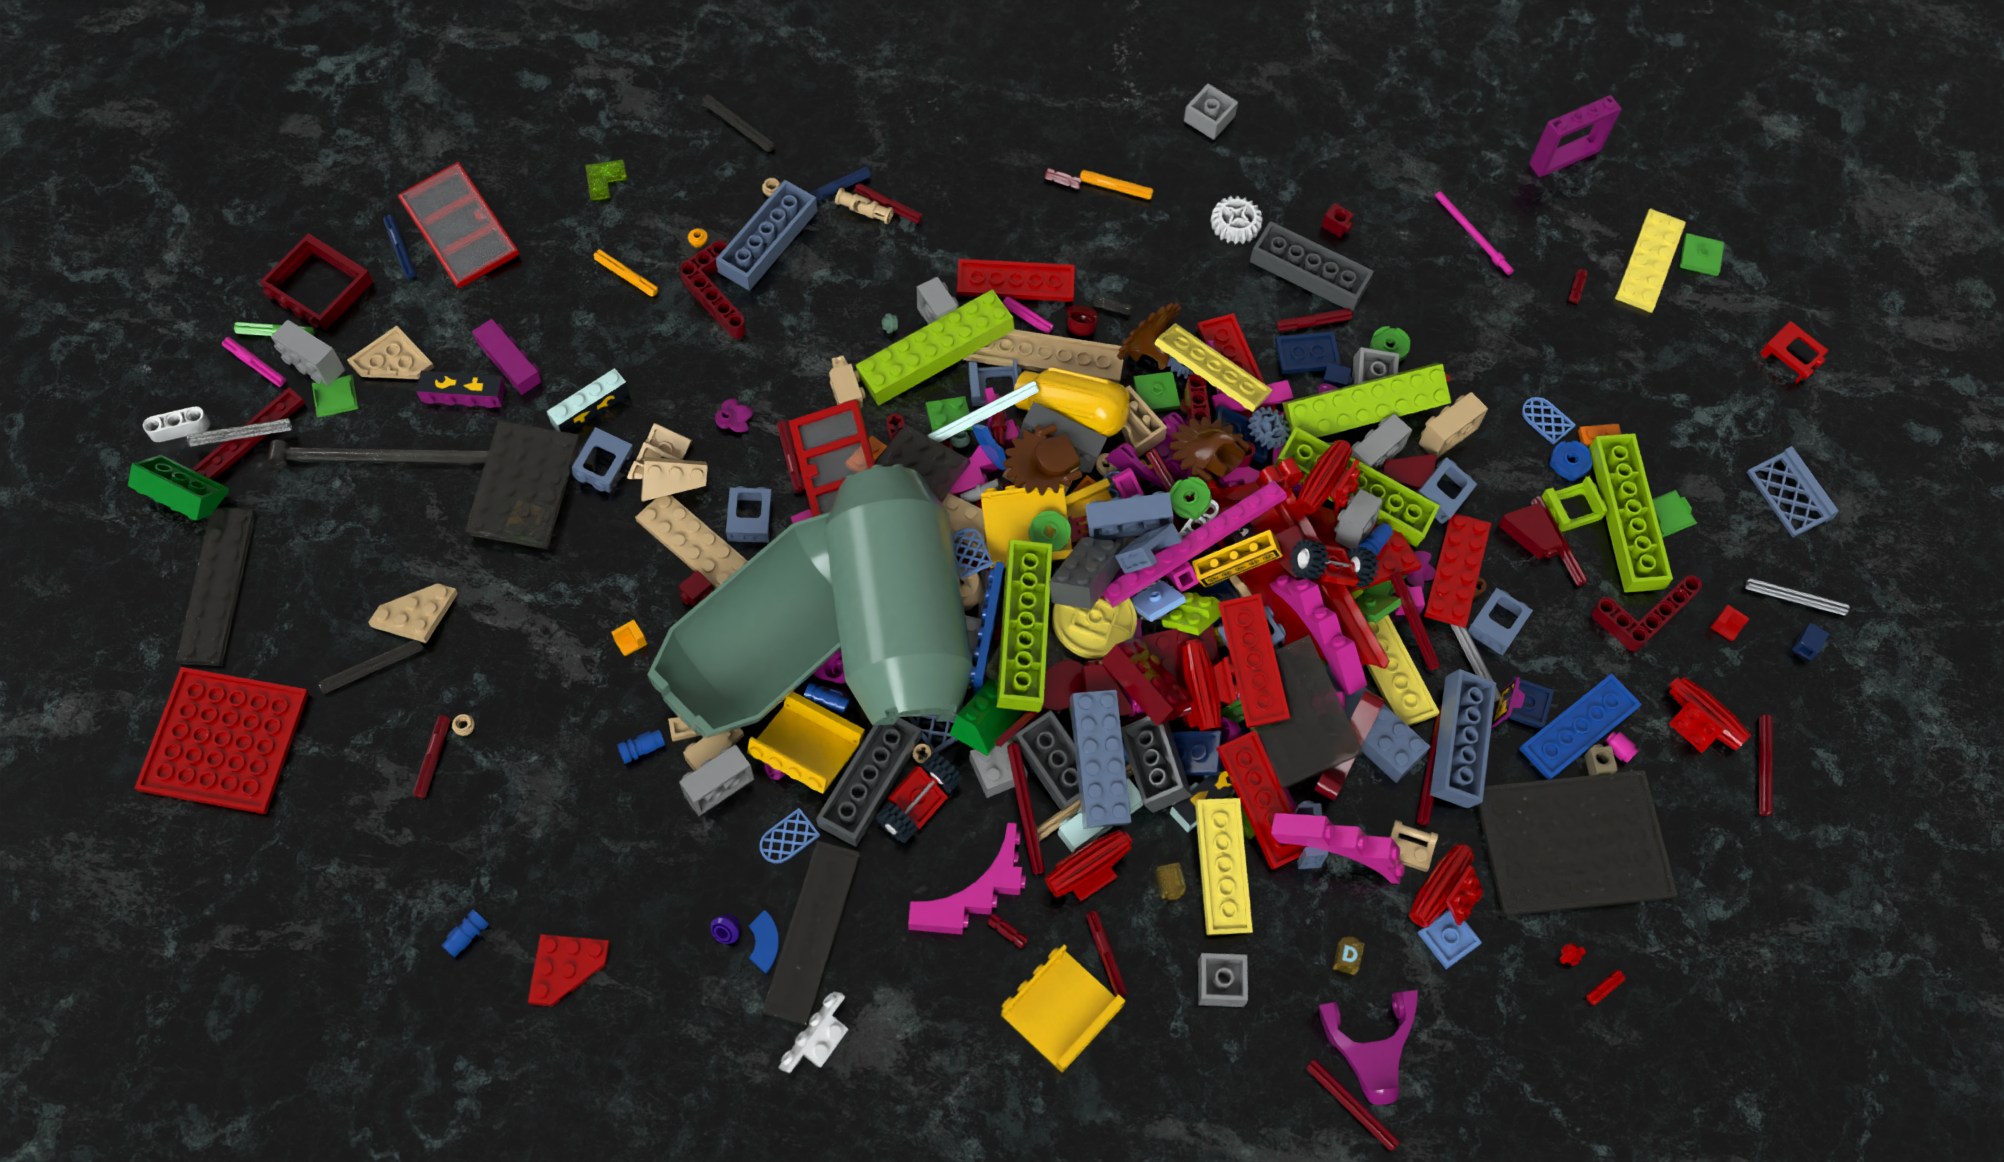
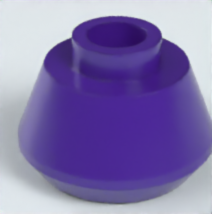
[710,914,740,944]

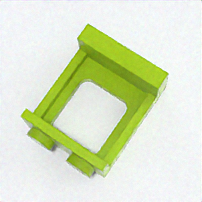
[1542,476,1608,532]

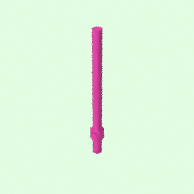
[1435,191,1514,275]

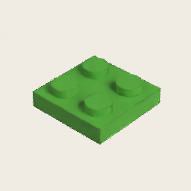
[926,396,973,432]

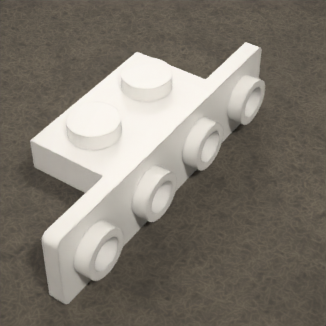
[779,992,848,1073]

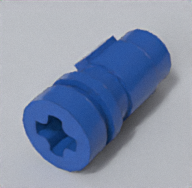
[1357,523,1393,556]
[803,682,850,715]
[617,730,665,764]
[442,910,489,957]

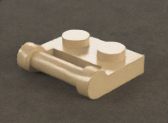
[1390,820,1438,872]

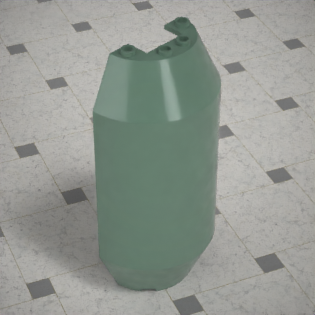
[825,464,973,726]
[648,512,841,738]

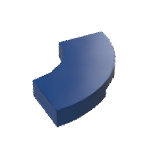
[972,424,1008,470]
[749,910,779,974]

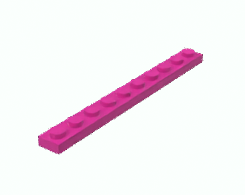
[1102,481,1287,608]

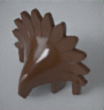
[1117,302,1182,370]
[1169,417,1251,484]
[1003,423,1082,496]

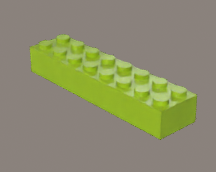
[856,289,1015,406]
[1282,363,1451,438]
[1274,426,1440,547]
[1589,434,1673,593]
[996,539,1052,712]

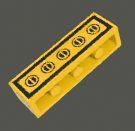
[1192,530,1283,588]

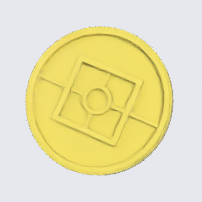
[1052,582,1137,659]

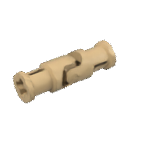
[835,188,894,224]

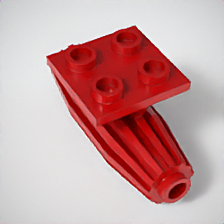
[1296,440,1361,514]
[1183,639,1239,731]
[1669,677,1751,753]
[1045,830,1132,902]
[1409,844,1483,928]

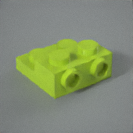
[1162,592,1221,636]

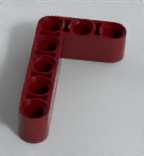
[679,241,746,338]
[1184,374,1255,468]
[1592,575,1702,651]
[1314,690,1385,801]

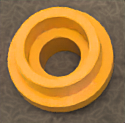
[688,229,708,247]

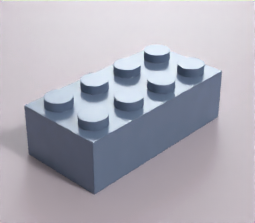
[1085,491,1173,540]

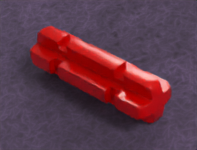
[1586,970,1625,1005]

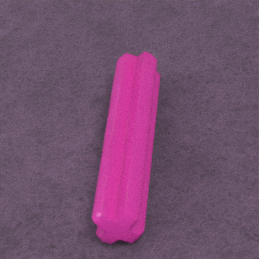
[1002,296,1054,334]

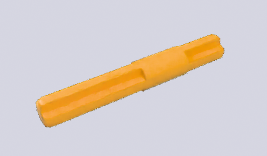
[1080,170,1153,199]
[594,250,658,297]

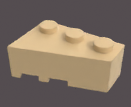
[1121,385,1167,458]
[641,457,707,501]

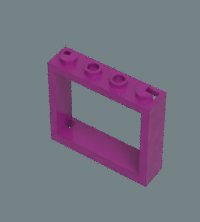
[1529,95,1622,177]

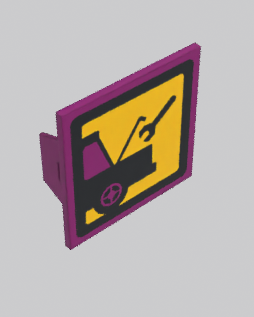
[1491,677,1525,728]

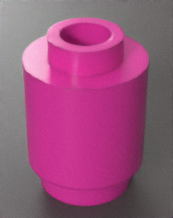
[1605,732,1639,763]

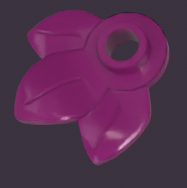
[715,399,754,432]
[1406,551,1436,589]

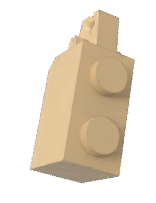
[829,356,866,408]
[683,728,744,771]

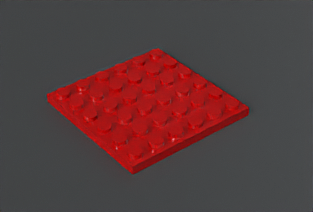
[135,667,309,814]

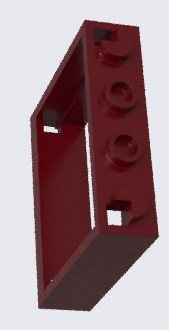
[260,233,373,331]

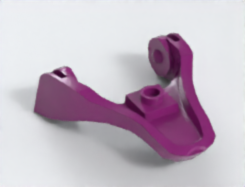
[1105,412,1198,493]
[1319,990,1418,1105]

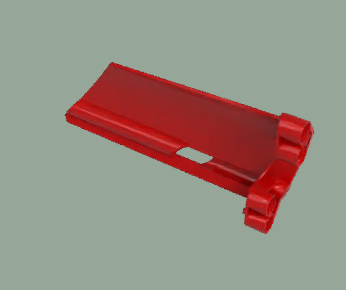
[1185,458,1390,669]

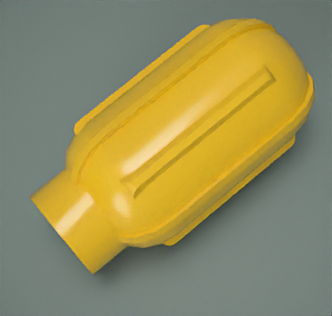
[1014,367,1130,437]

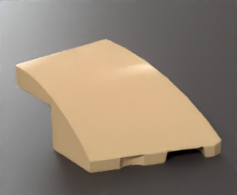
[627,423,692,479]

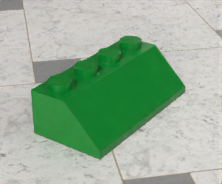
[128,455,229,520]
[950,673,1025,756]

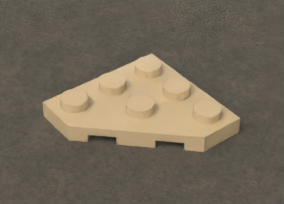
[348,326,434,379]
[369,583,458,643]

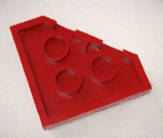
[528,934,610,1006]

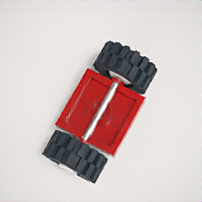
[1290,539,1379,587]
[876,753,962,843]

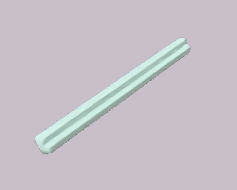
[928,381,1039,445]

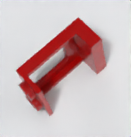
[1760,321,1828,383]

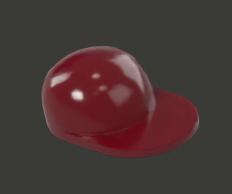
[1067,305,1098,336]

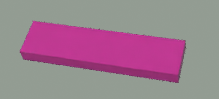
[1211,380,1294,412]

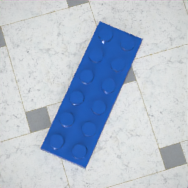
[970,562,1004,695]
[1519,673,1642,781]

